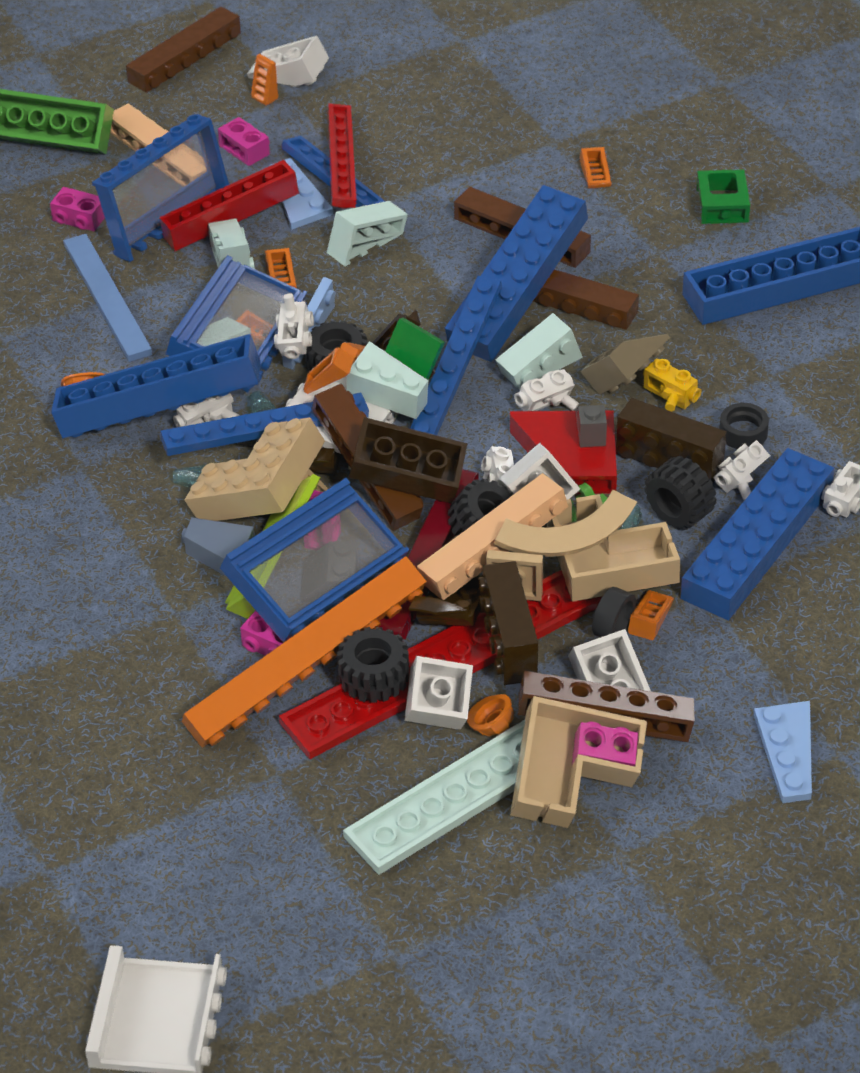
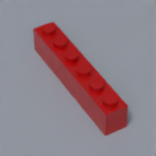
[159,160,299,251]

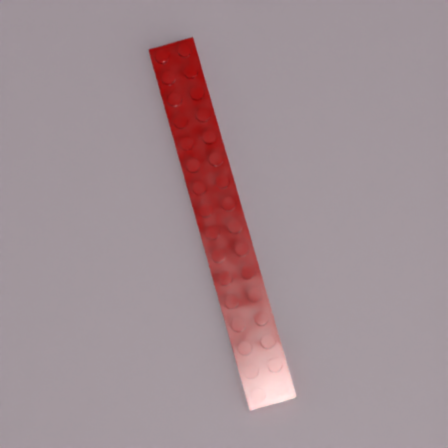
[279,570,602,759]

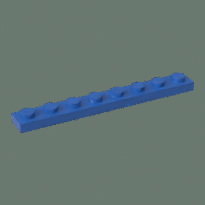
[410,276,502,435]
[160,393,369,456]

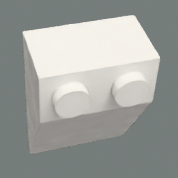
[247,36,329,86]
[568,629,651,691]

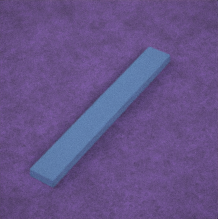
[63,234,152,362]

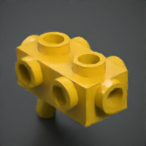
[643,358,701,412]

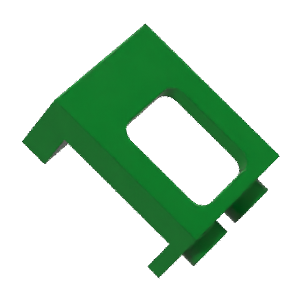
[696,169,750,224]

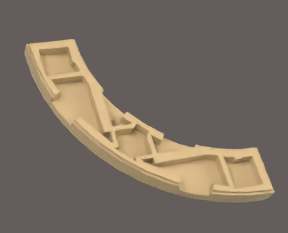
[494,490,637,557]

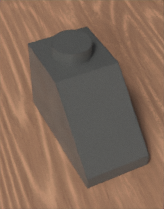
[575,405,607,447]

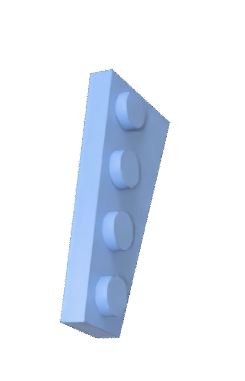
[270,158,333,230]
[282,277,336,369]
[754,701,812,803]

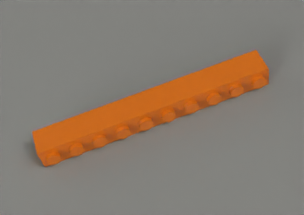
[181,556,427,748]

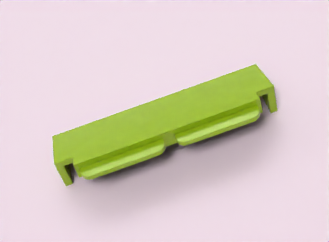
[225,474,320,619]

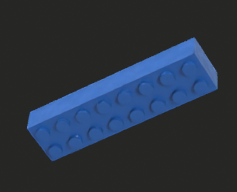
[445,185,588,362]
[682,227,860,325]
[51,334,260,438]
[680,448,835,621]

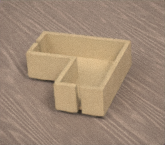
[184,417,325,521]
[547,494,680,601]
[510,696,647,828]

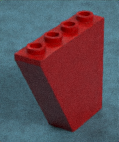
[510,410,617,494]

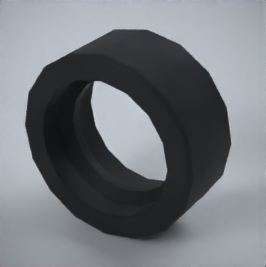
[719,402,769,449]
[592,587,636,637]

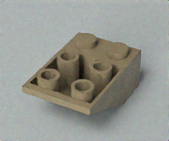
[580,334,670,394]

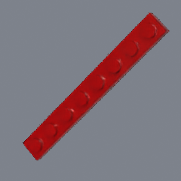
[328,103,356,209]

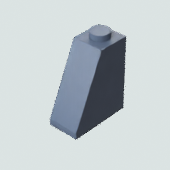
[181,517,254,577]

